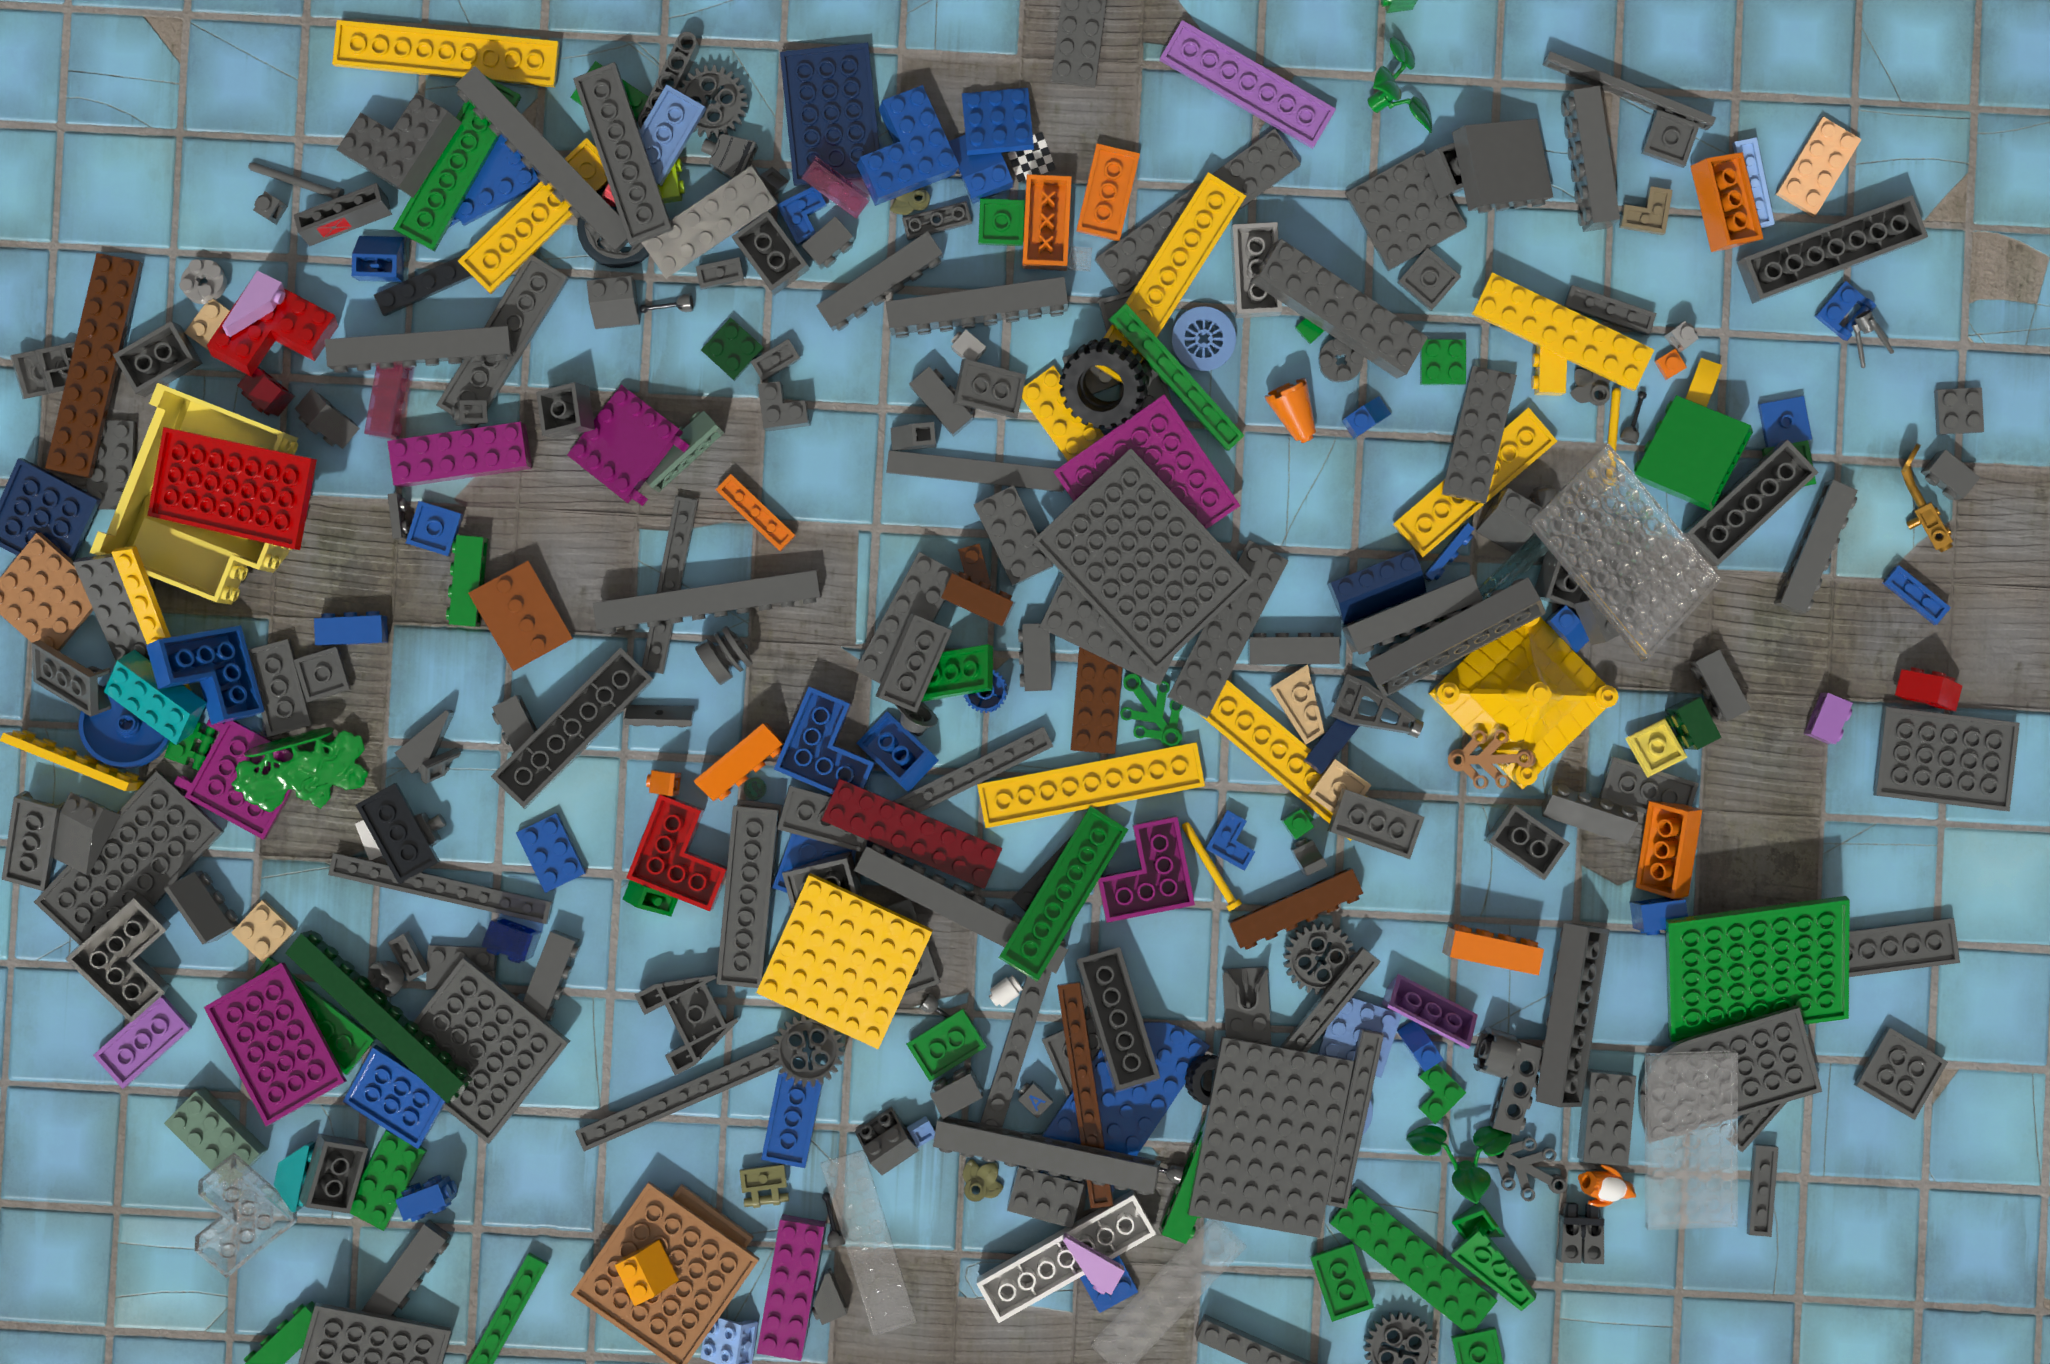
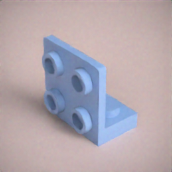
[701,1317,758,1364]

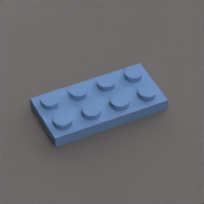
[640,84,706,186]

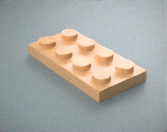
[1775,117,1861,217]

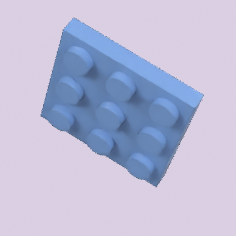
[1317,997,1402,1078]

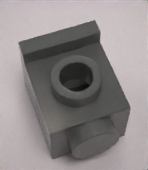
[253,191,288,225]

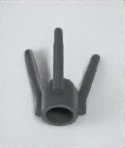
[1852,310,1894,368]

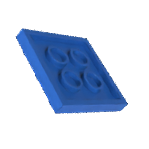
[962,88,1034,155]

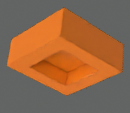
[1654,349,1687,380]

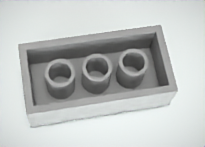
[1230,222,1282,318]

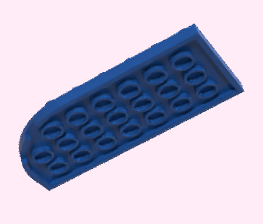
[1042,1021,1210,1192]

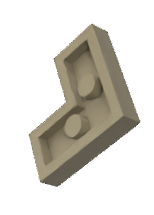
[1619,186,1673,235]

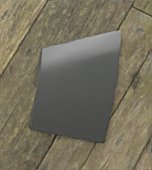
[10,342,75,399]

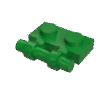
[164,721,216,770]

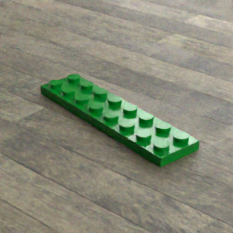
[393,75,522,252]
[998,806,1129,982]
[1329,1187,1498,1334]

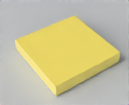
[1625,718,1687,778]

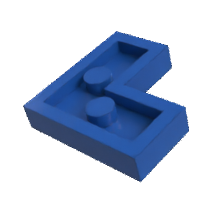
[777,185,827,246]
[1205,810,1255,871]

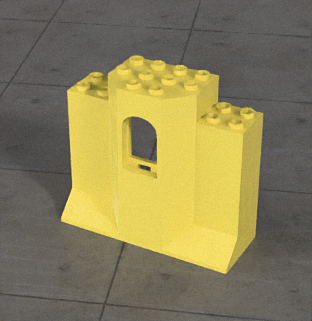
[90,383,298,605]

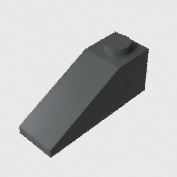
[395,710,454,774]

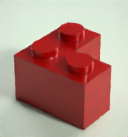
[1895,667,1962,711]

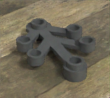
[1487,1136,1567,1202]

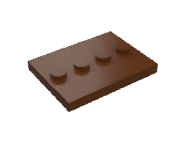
[468,561,573,671]

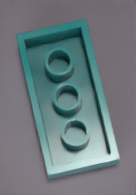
[104,650,207,745]

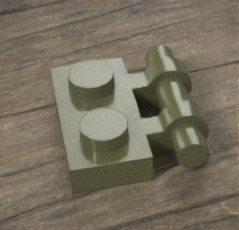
[739,1164,789,1208]

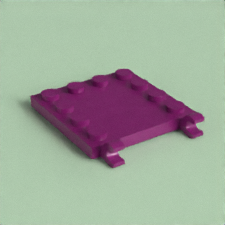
[567,385,690,506]
[174,718,293,840]

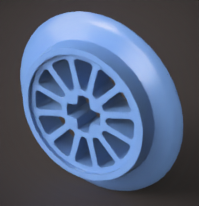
[1171,306,1236,371]

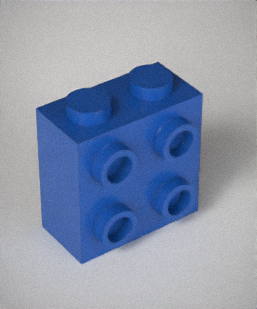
[396,1174,457,1222]

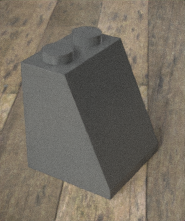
[1475,488,1547,554]

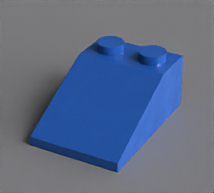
[948,135,1013,204]
[856,711,939,792]

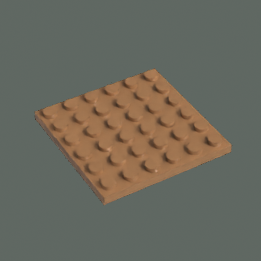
[570,1181,760,1364]

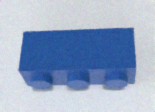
[314,611,388,646]

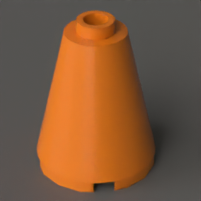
[1264,378,1316,443]

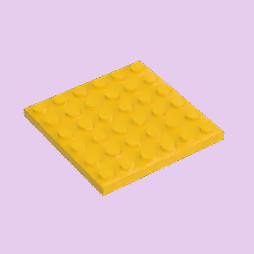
[756,873,933,1049]

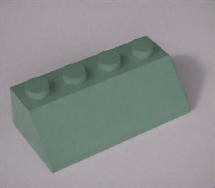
[646,411,724,492]

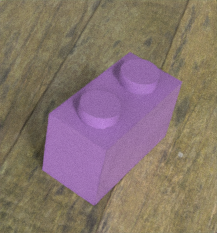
[1804,693,1853,744]

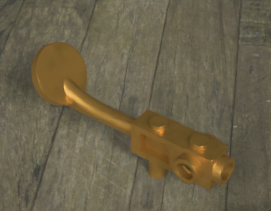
[1901,443,1953,553]

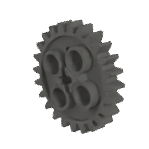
[677,65,748,139]
[1283,922,1356,995]
[771,1014,845,1088]
[1363,1311,1437,1364]

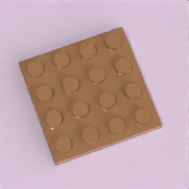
[0,532,93,652]

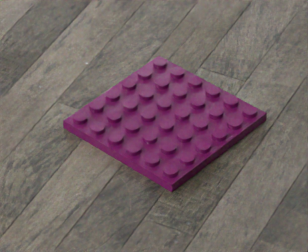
[1053,394,1240,529]

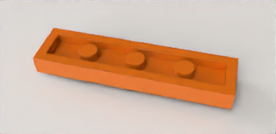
[715,474,796,552]

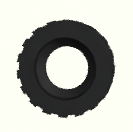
[1185,1054,1218,1106]

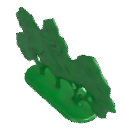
[231,727,368,812]

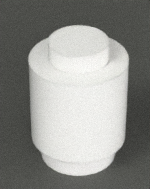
[989,975,1023,1007]

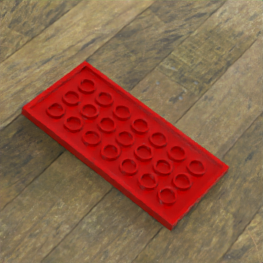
[147,427,317,550]

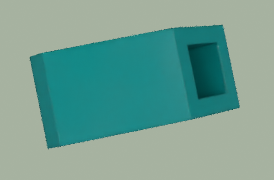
[274,1141,316,1212]

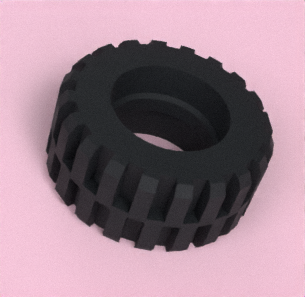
[1059,338,1149,429]

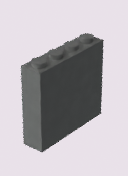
[1452,119,1553,214]

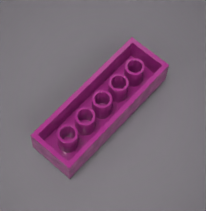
[387,422,532,488]
[756,1214,826,1361]

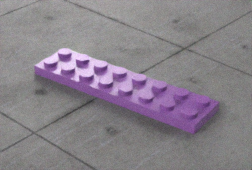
[1159,20,1336,149]

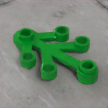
[1120,674,1183,748]

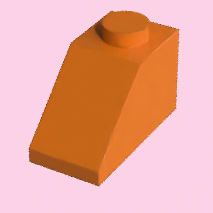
[646,770,681,796]

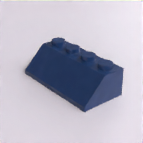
[1327,549,1427,625]

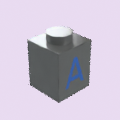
[1018,1080,1053,1119]

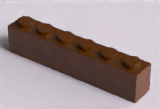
[1228,867,1363,950]

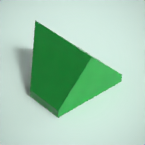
[1452,1202,1505,1240]

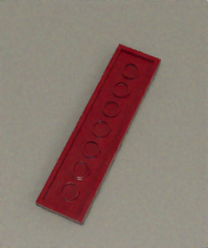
[820,778,1002,889]

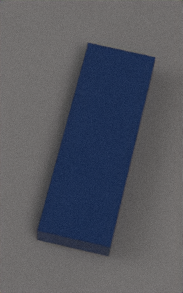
[1304,718,1360,775]

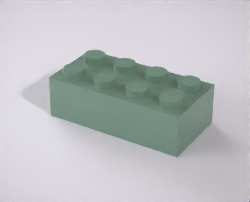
[164,1087,268,1186]

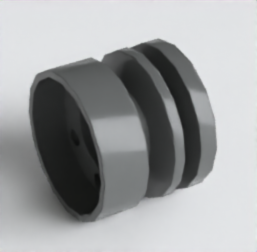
[695,626,753,685]

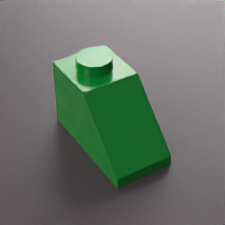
[622,880,678,917]

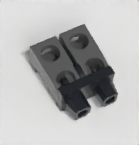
[1556,1202,1605,1264]

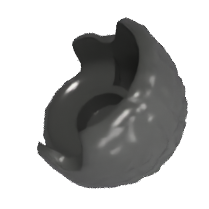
[369,961,404,997]

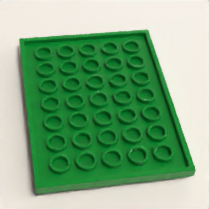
[1666,896,1850,1042]

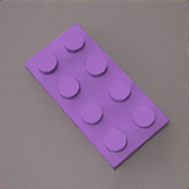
[93,995,192,1089]

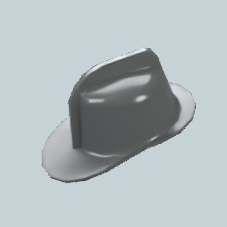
[896,702,938,737]

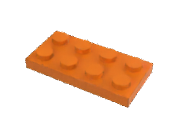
[1076,144,1140,241]

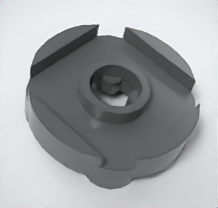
[1318,338,1364,383]

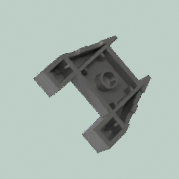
[634,973,740,1075]

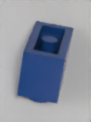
[1342,396,1391,439]
[1545,605,1589,653]
[1397,1020,1444,1072]

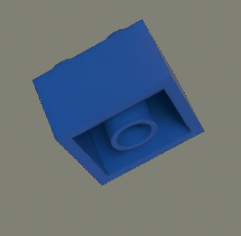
[1629,897,1688,935]

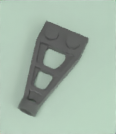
[1330,674,1424,738]

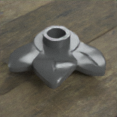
[1570,369,1610,406]

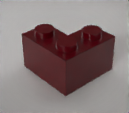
[237,367,295,416]

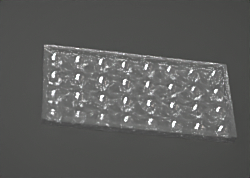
[1645,1050,1738,1230]

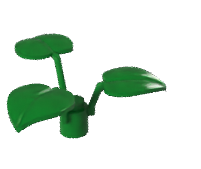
[1368,36,1432,134]
[1406,1125,1512,1204]

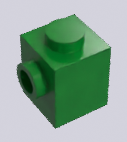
[1280,807,1314,840]

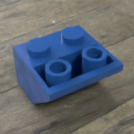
[351,236,405,282]

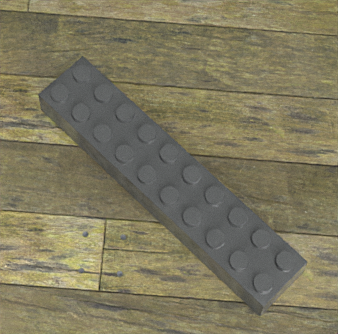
[854,843,1068,974]

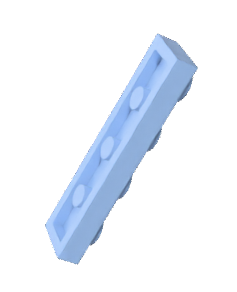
[1732,137,1775,228]

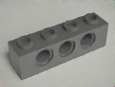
[1489,1040,1544,1136]

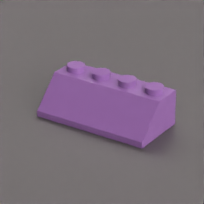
[1382,974,1478,1049]

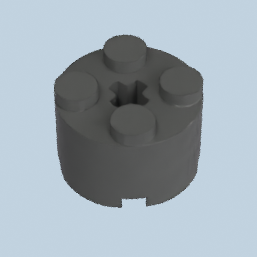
[1473,1027,1522,1078]

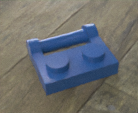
[1815,281,1876,341]

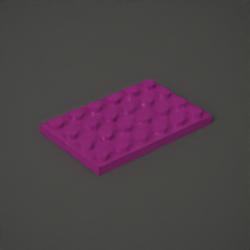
[204,962,347,1126]

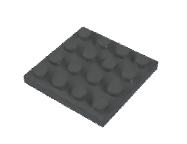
[1345,150,1467,271]

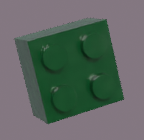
[1665,697,1722,750]

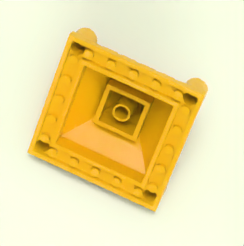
[1428,616,1619,790]

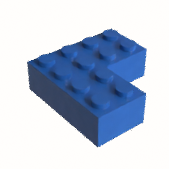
[857,85,959,206]
[146,625,265,725]
[774,686,876,794]

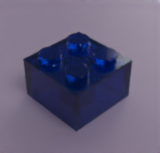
[481,917,542,963]

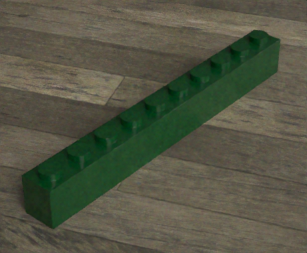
[285,930,473,1103]

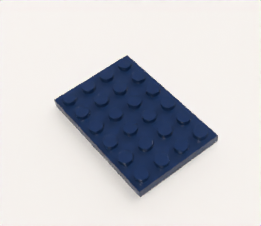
[780,42,880,186]

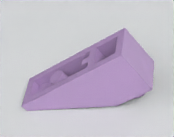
[222,271,285,337]
[1063,1233,1125,1295]

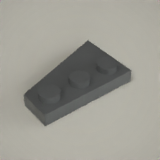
[426,945,497,990]

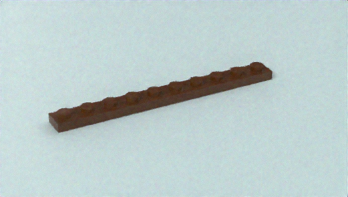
[1057,981,1114,1209]

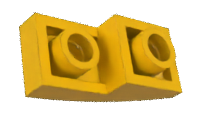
[1685,358,1722,407]

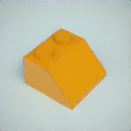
[614,1239,679,1306]

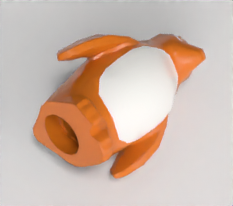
[1578,1164,1636,1207]

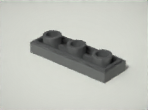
[902,201,972,241]
[624,705,694,728]

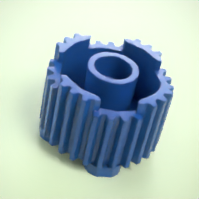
[964,670,1008,713]

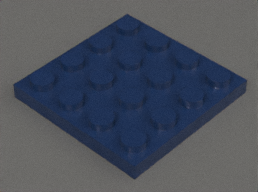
[0,458,101,562]

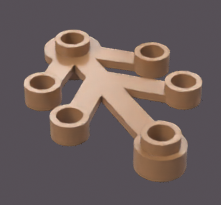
[1448,730,1536,789]

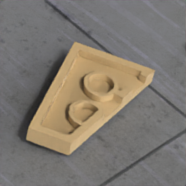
[1269,664,1325,745]

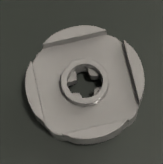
[179,259,227,304]

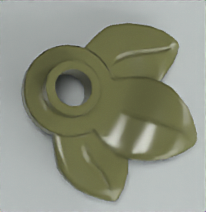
[890,187,930,215]
[962,1159,1004,1202]

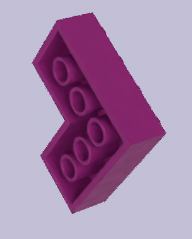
[1098,816,1195,923]

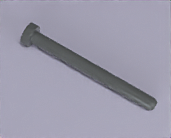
[248,162,344,200]

